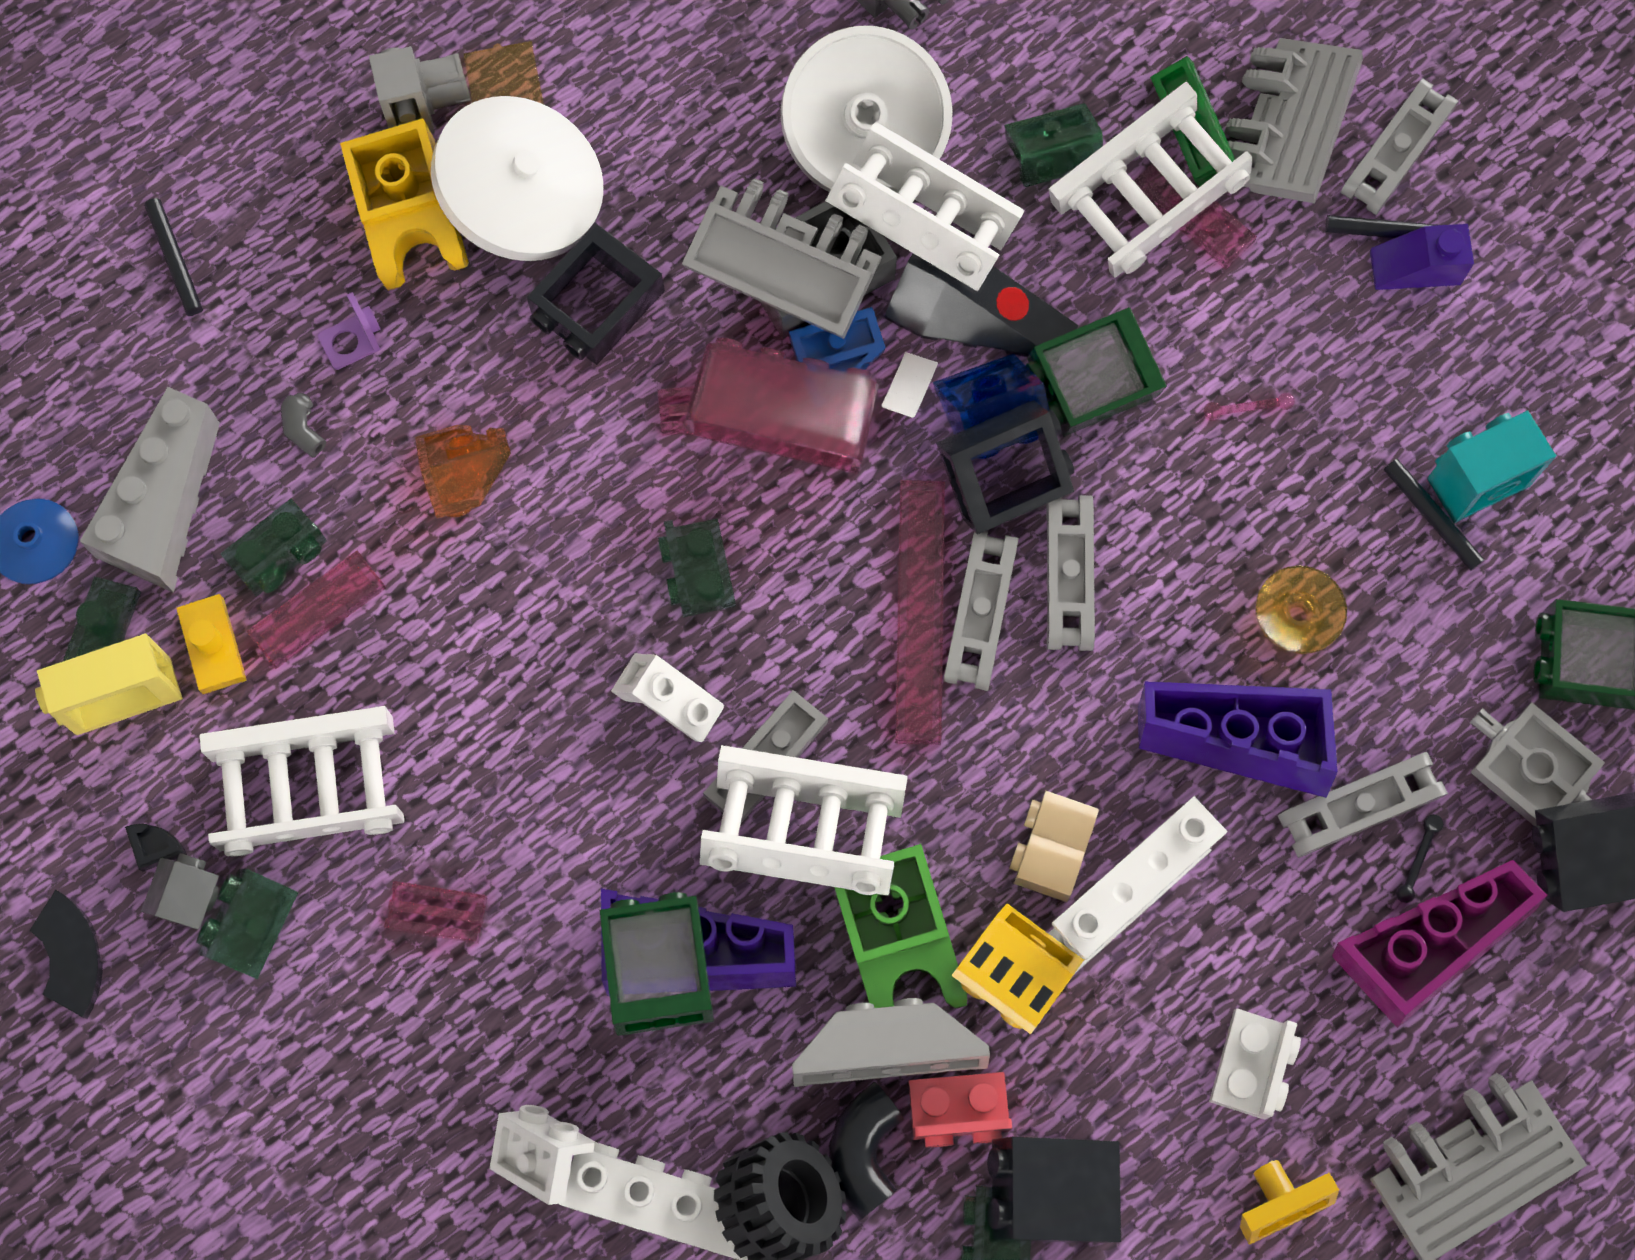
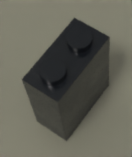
[1532,792,1635,912]
[987,1136,1121,1243]

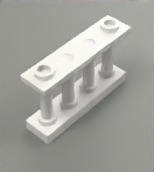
[1049,82,1252,278]
[825,122,1025,291]
[200,706,404,856]
[700,745,908,896]
[1048,796,1228,975]

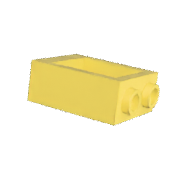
[35,633,183,735]

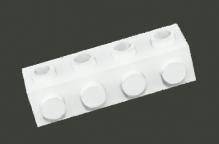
[559,1142,748,1260]

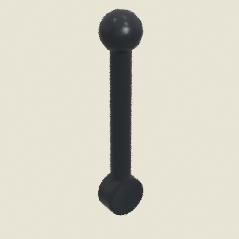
[1396,814,1444,903]

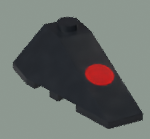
[884,253,1078,363]

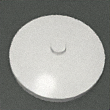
[781,26,952,194]
[431,96,603,261]

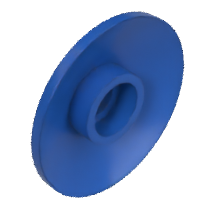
[0,499,79,584]

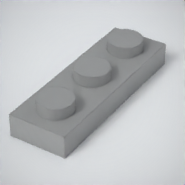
[703,690,828,823]

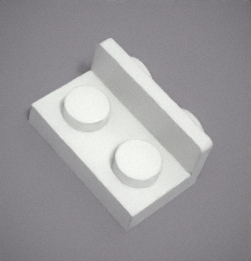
[1209,1008,1301,1120]
[490,1105,595,1205]

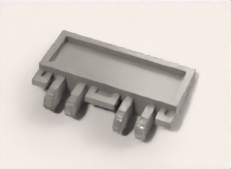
[1224,38,1363,203]
[682,179,882,339]
[1370,1073,1587,1260]

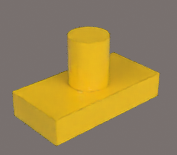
[176,594,247,694]
[1240,1160,1339,1245]

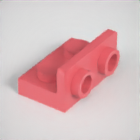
[908,1072,1012,1148]

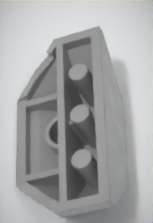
[792,998,990,1087]

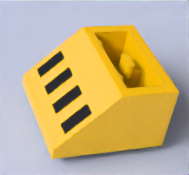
[952,904,1084,1034]

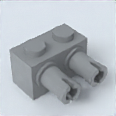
[369,46,471,134]

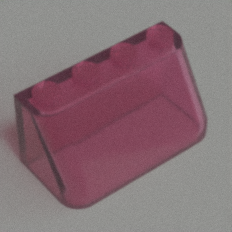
[685,337,879,474]

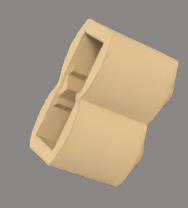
[1009,791,1099,902]

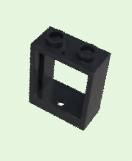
[527,223,665,365]
[936,400,1074,535]

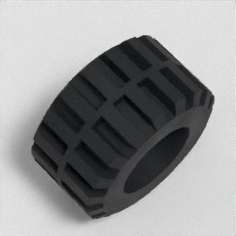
[714,1132,846,1260]

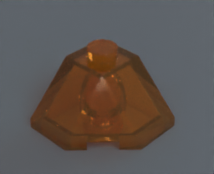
[415,425,511,518]

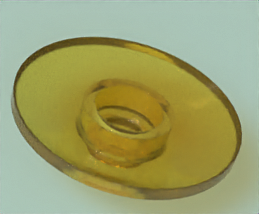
[1255,566,1347,654]

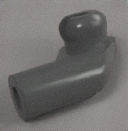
[281,393,326,458]

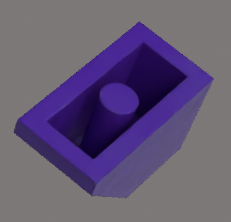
[1370,224,1474,290]

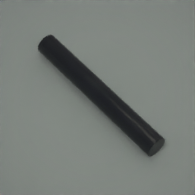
[144,198,203,316]
[1325,215,1438,238]
[1384,458,1485,571]

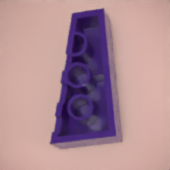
[1138,681,1338,798]
[601,888,796,996]

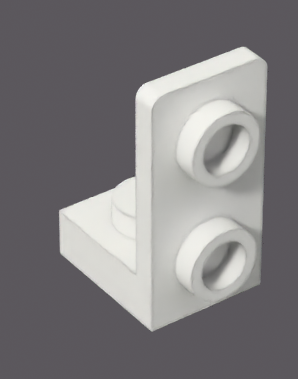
[611,653,724,742]

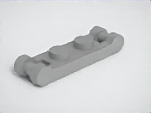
[1340,79,1459,216]
[1046,495,1095,651]
[943,531,1019,691]
[1278,752,1448,858]

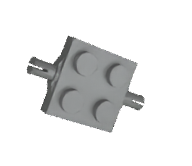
[1470,702,1605,826]

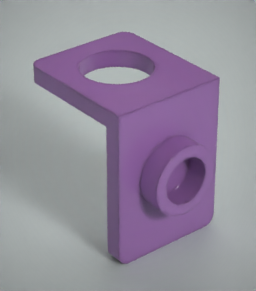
[318,292,381,370]

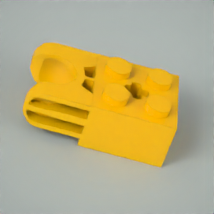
[340,118,469,291]

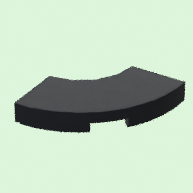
[29,889,103,1019]

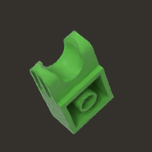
[834,844,967,1009]

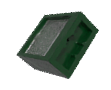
[1026,307,1167,437]
[1533,599,1635,710]
[599,892,714,1036]

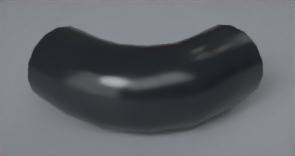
[828,1082,904,1221]

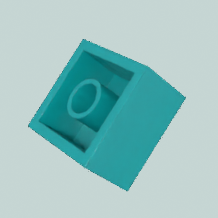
[1427,410,1556,523]

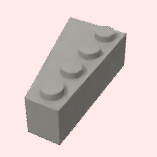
[80,387,220,593]

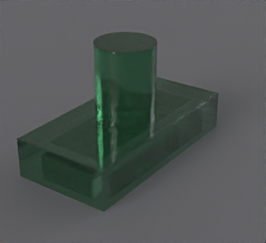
[63,576,141,661]

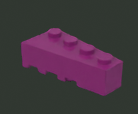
[1332,860,1547,1028]

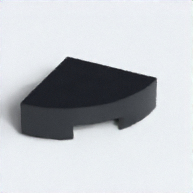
[125,824,187,872]

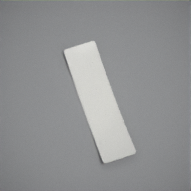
[882,352,938,418]

